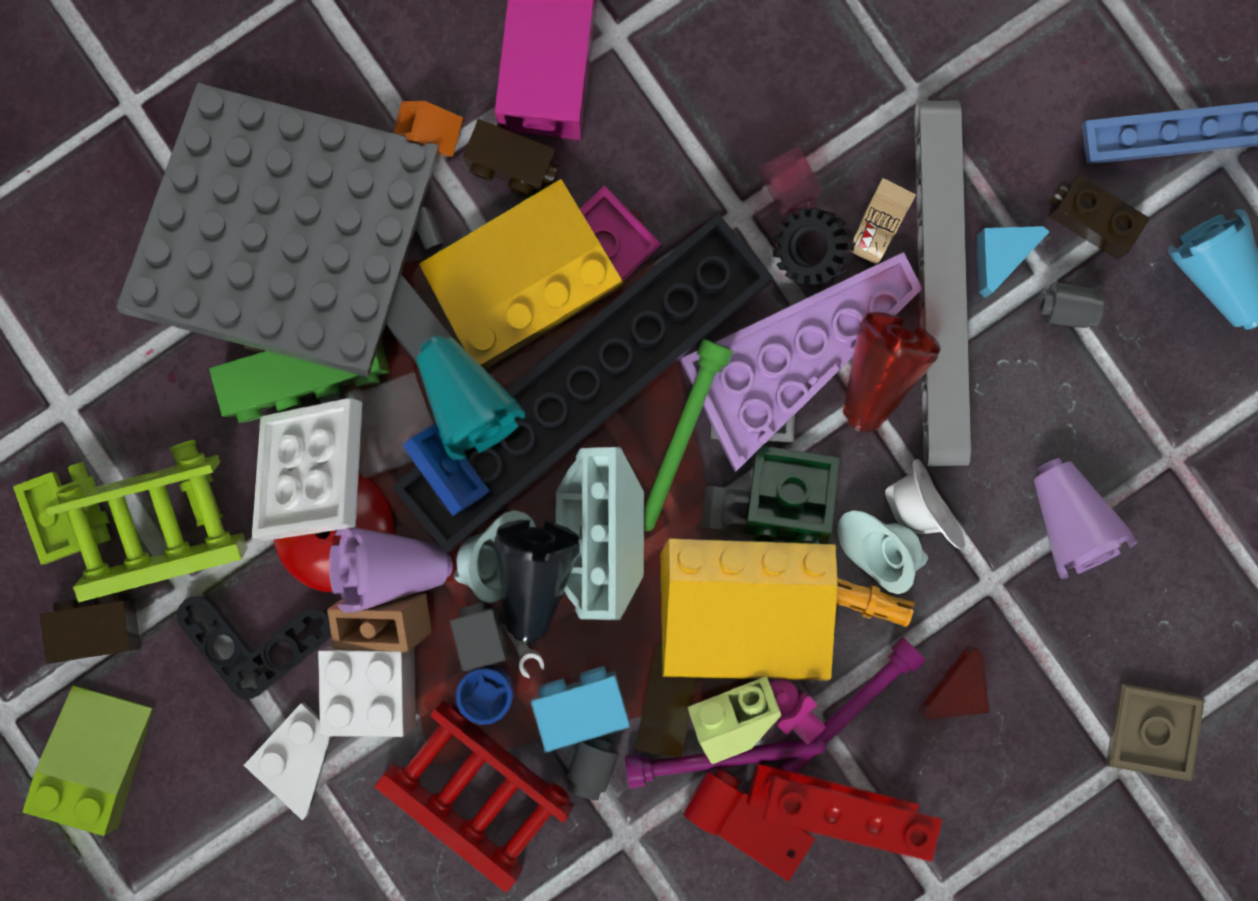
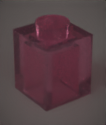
[759,146,823,217]

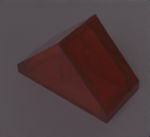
[917,645,990,719]

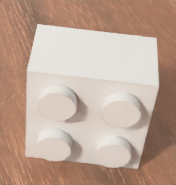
[318,645,416,737]

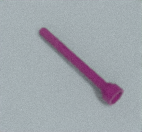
[779,637,926,772]
[625,737,827,789]

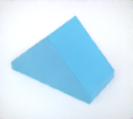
[976,226,1049,298]

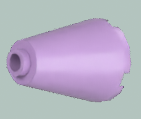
[1034,458,1138,579]
[329,527,452,613]

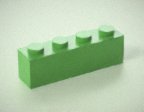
[209,339,390,423]

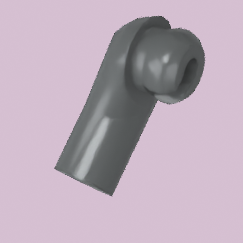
[415,206,444,251]

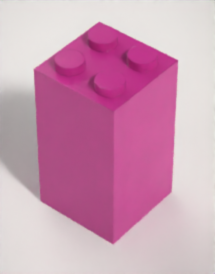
[495,0,598,141]

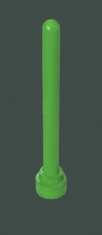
[644,338,734,531]

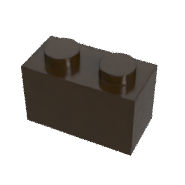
[39,593,141,664]

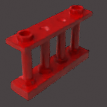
[374,700,574,893]
[746,763,943,862]

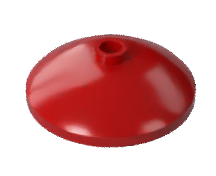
[274,472,396,592]

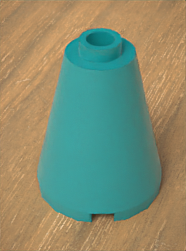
[416,336,525,460]

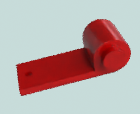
[681,768,816,882]

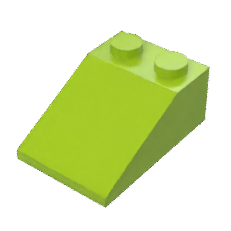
[22,685,154,836]

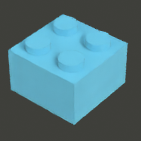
[531,666,630,752]

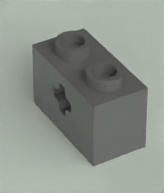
[450,602,510,671]

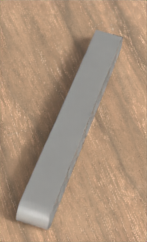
[914,100,971,467]

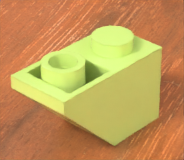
[687,676,781,764]

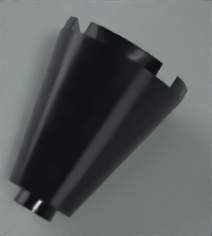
[495,520,580,642]

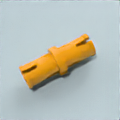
[836,577,915,627]

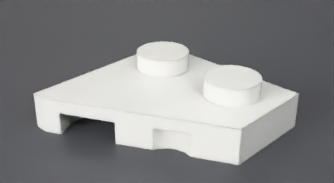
[244,702,332,820]

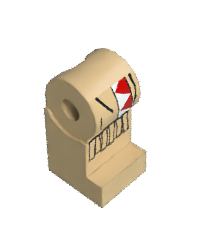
[849,178,916,265]

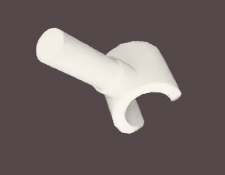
[502,623,544,678]

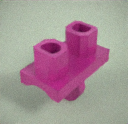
[769,679,826,745]

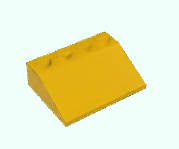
[419,179,625,369]
[660,539,838,681]

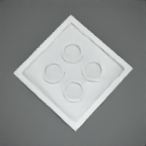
[252,398,362,541]

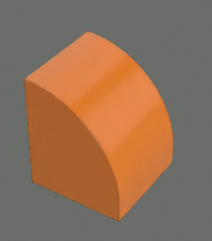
[393,101,463,157]

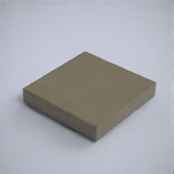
[1106,683,1205,781]

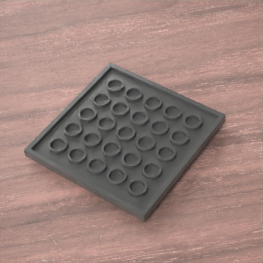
[116,83,439,377]

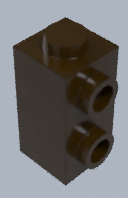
[463,119,561,197]
[1048,174,1150,260]

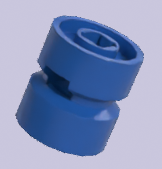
[456,665,515,725]

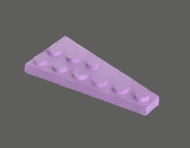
[680,252,922,472]

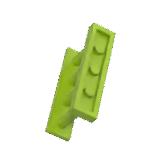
[46,453,248,603]

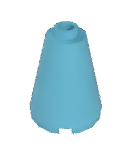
[1168,209,1258,330]

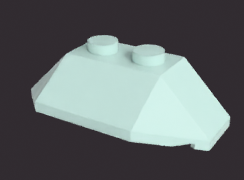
[556,447,644,620]

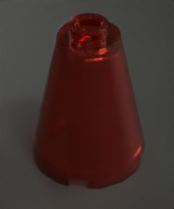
[843,312,941,432]

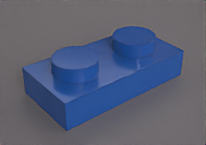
[402,423,489,516]

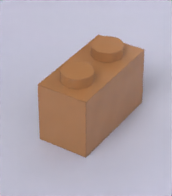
[327,593,432,652]

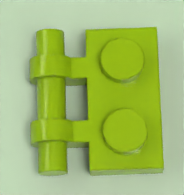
[13,462,111,565]

